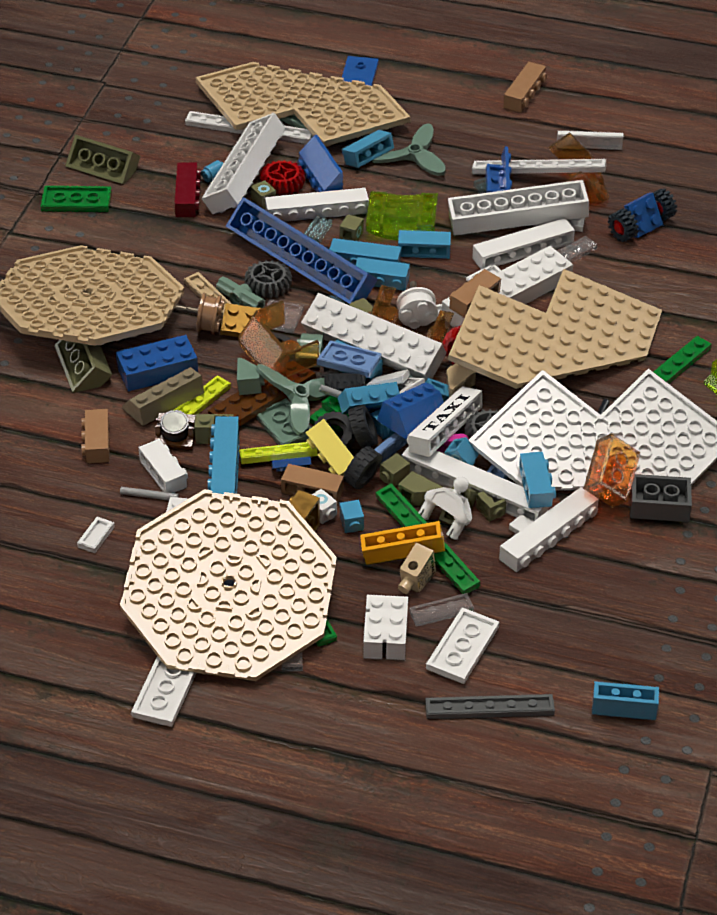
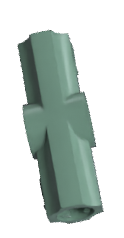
[216,276,265,311]

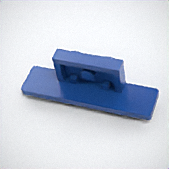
[485,146,512,193]

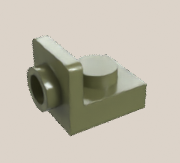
[476,491,506,522]

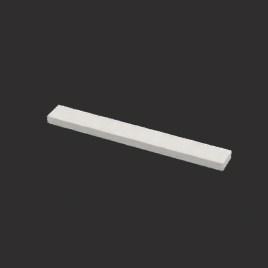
[185,111,313,144]
[472,159,607,174]

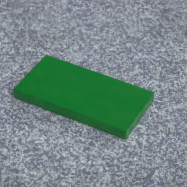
[41,186,112,212]

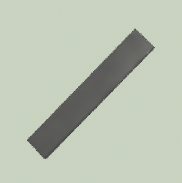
[425,694,555,719]

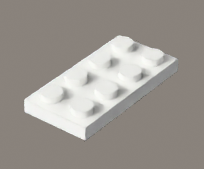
[426,608,499,684]
[131,656,196,727]

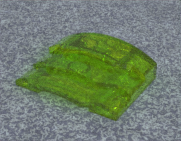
[366,191,438,240]

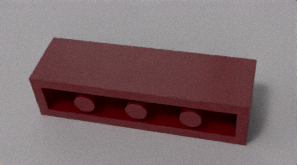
[175,162,201,217]

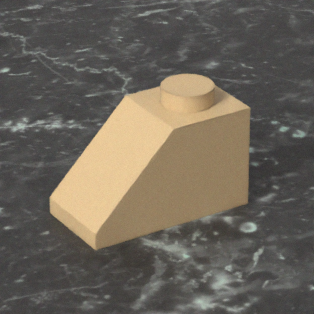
[446,363,476,399]

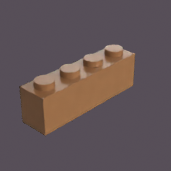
[503,62,547,113]

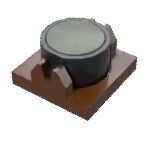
[155,410,195,450]

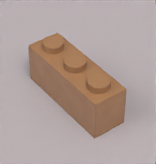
[449,269,501,318]
[81,409,110,463]
[281,464,344,504]

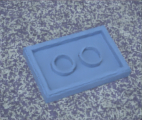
[317,341,382,378]

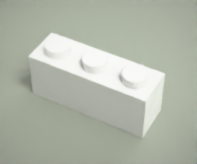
[139,439,188,493]

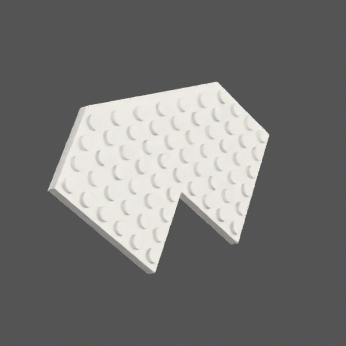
[469,369,717,490]

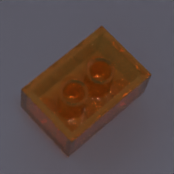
[583,433,641,507]

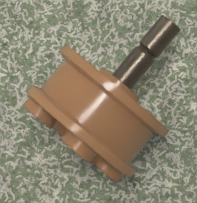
[175,293,225,335]

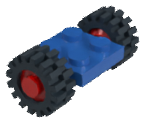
[608,188,677,242]

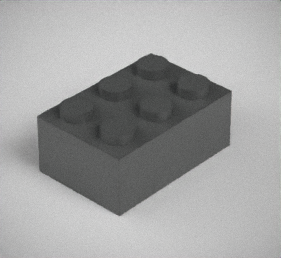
[630,474,692,522]

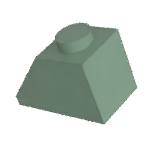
[237,358,265,395]

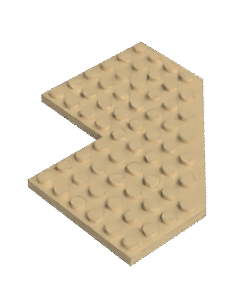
[196,62,410,146]
[447,269,662,389]

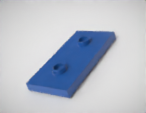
[342,56,379,86]

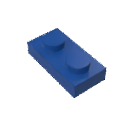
[271,457,311,472]

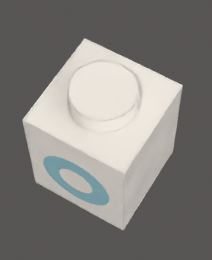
[312,489,337,524]

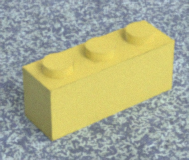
[305,419,354,476]

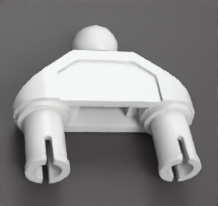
[418,477,472,540]

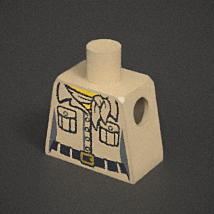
[398,543,436,594]

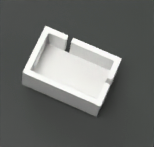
[363,595,408,660]

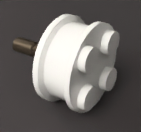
[397,281,438,329]

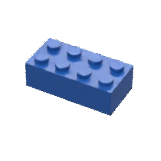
[116,335,198,391]

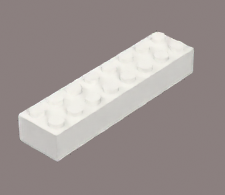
[201,112,285,214]
[448,180,589,235]
[441,246,573,328]
[301,293,446,381]

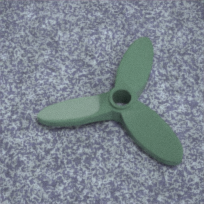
[372,124,446,176]
[256,364,330,435]

